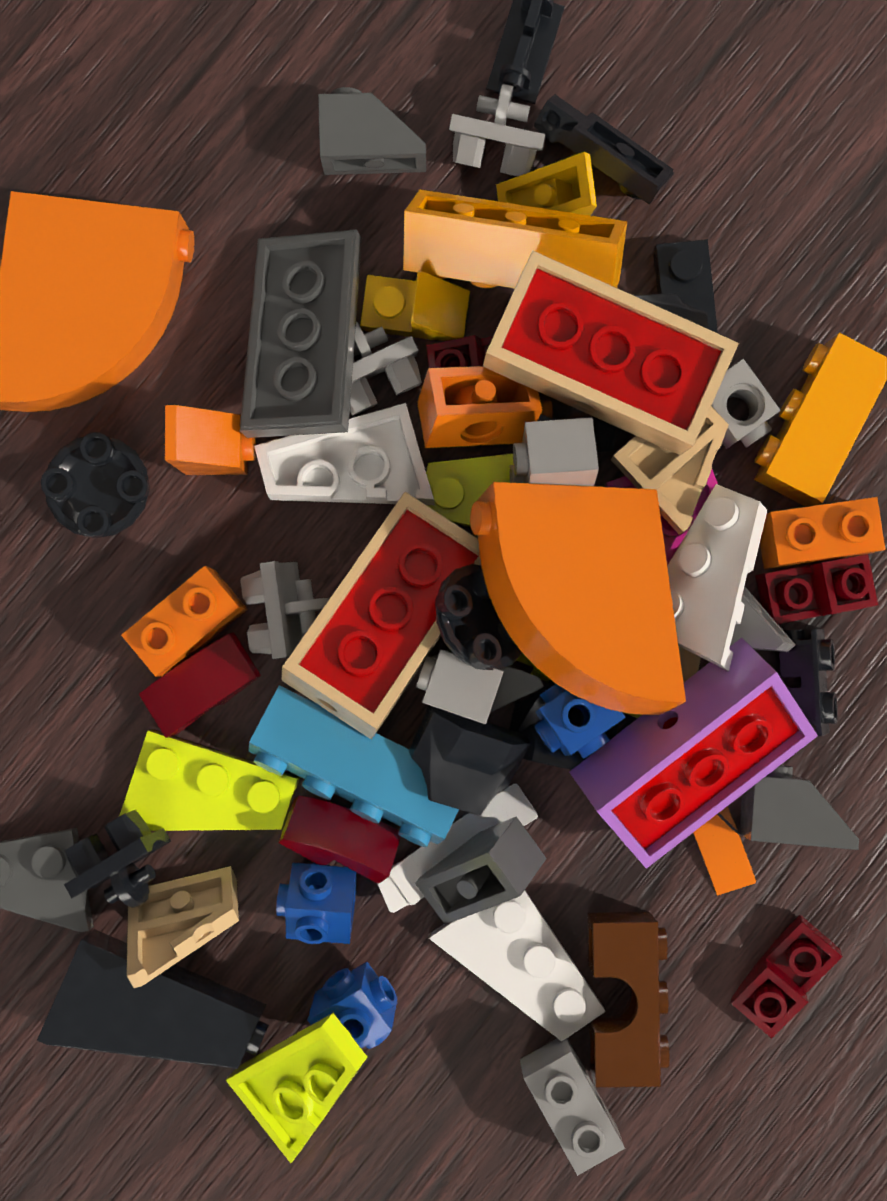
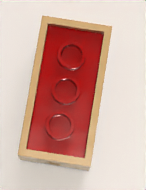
[483,250,739,455]
[281,492,481,740]

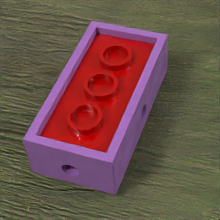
[569,638,818,869]

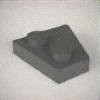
[0,828,94,932]

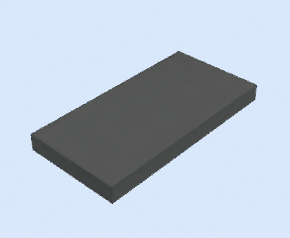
[240,229,362,438]

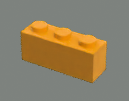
[754,332,887,507]

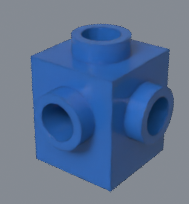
[534,684,626,759]
[276,863,356,944]
[307,962,397,1049]

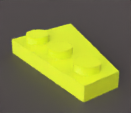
[226,1013,367,1163]

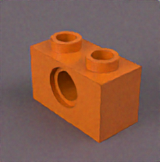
[417,366,542,448]
[760,497,886,569]
[121,566,248,677]

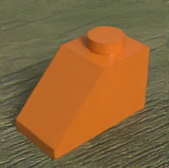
[165,405,256,475]

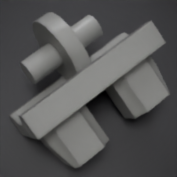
[449,84,545,176]
[350,321,422,416]
[240,561,329,659]

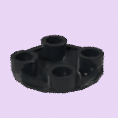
[41,432,150,538]
[435,564,522,670]

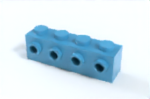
[249,685,459,847]

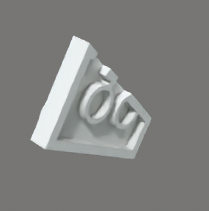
[254,403,435,505]
[667,484,767,671]
[429,890,606,1041]

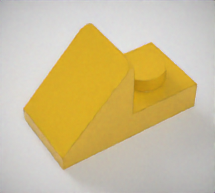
[496,152,597,216]
[360,271,470,341]

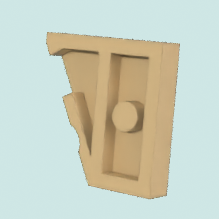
[611,406,729,535]
[127,866,239,988]

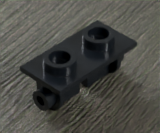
[486,0,565,105]
[779,629,838,736]

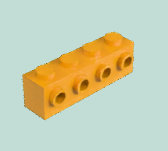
[403,189,627,289]

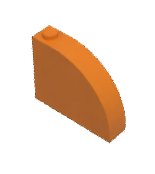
[0,191,194,412]
[470,482,686,715]

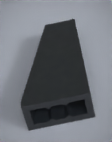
[37,929,269,1069]

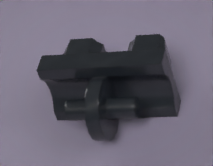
[64,810,171,908]

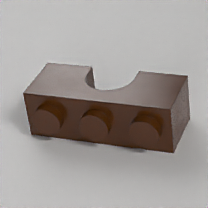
[587,912,670,1088]

